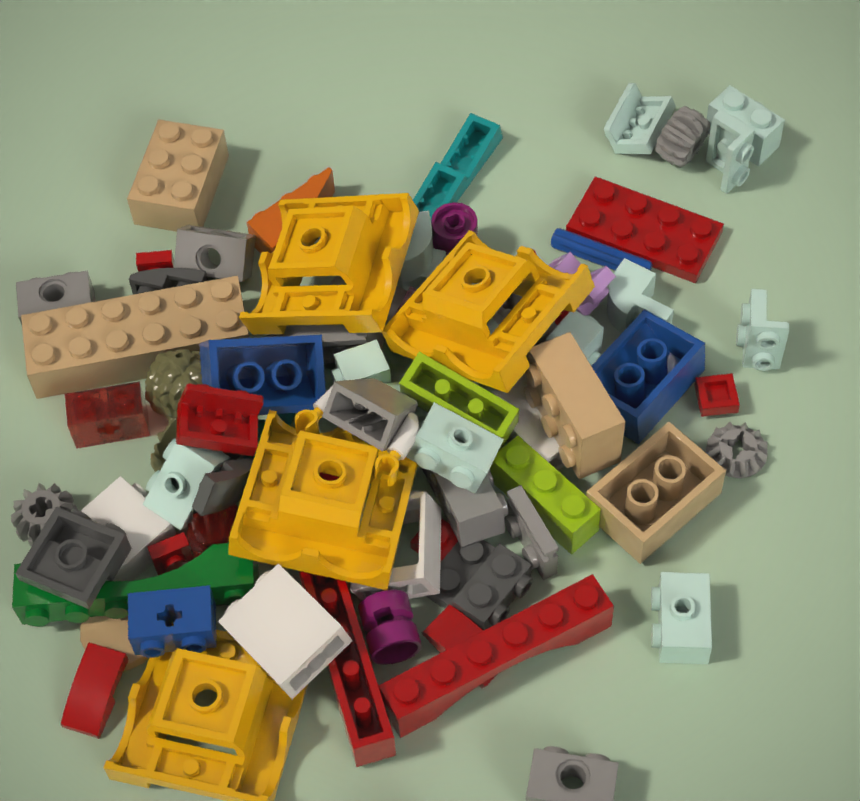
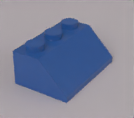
[592,309,705,444]
[199,334,326,415]

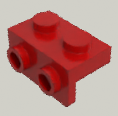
[176,383,264,456]

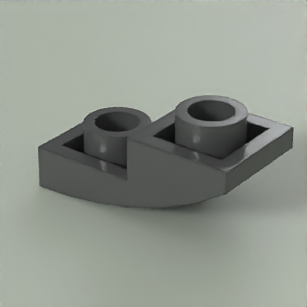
[129,268,208,295]
[192,458,254,516]

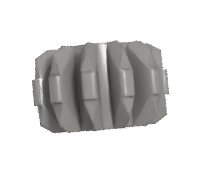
[655,106,710,168]
[11,483,78,547]

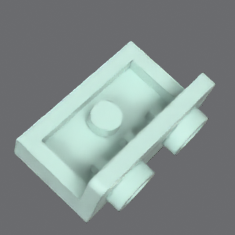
[604,83,676,154]
[706,109,755,194]
[736,289,789,371]

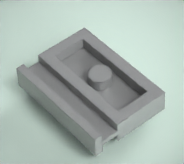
[504,485,559,580]

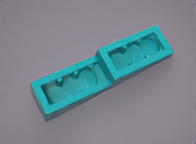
[413,113,503,220]

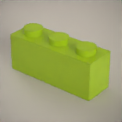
[399,351,520,451]
[490,436,601,555]

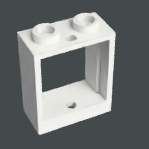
[350,491,441,601]

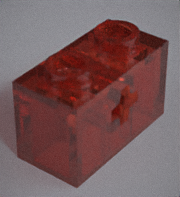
[65,381,150,449]

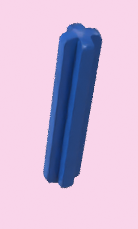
[551,228,652,271]

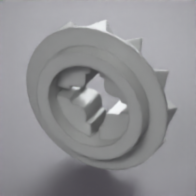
[706,422,768,478]

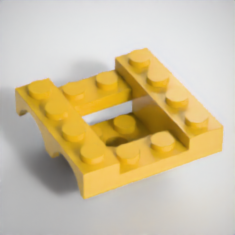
[239,193,419,335]
[382,230,595,393]
[229,410,418,590]
[104,622,308,801]

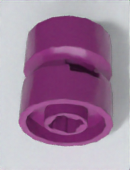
[431,202,478,256]
[358,590,422,665]

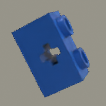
[128,585,217,658]

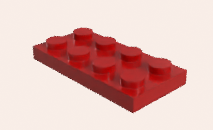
[566,176,724,284]

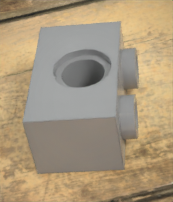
[174,225,256,283]
[16,270,95,325]
[526,746,619,801]

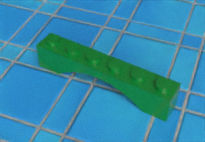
[12,543,259,627]

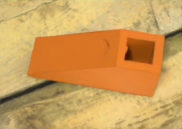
[246,167,335,253]

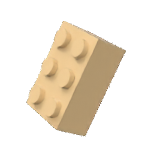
[127,119,229,232]
[524,332,625,479]
[586,422,726,564]

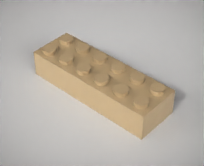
[21,276,250,399]

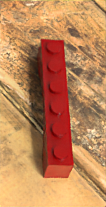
[378,574,614,738]

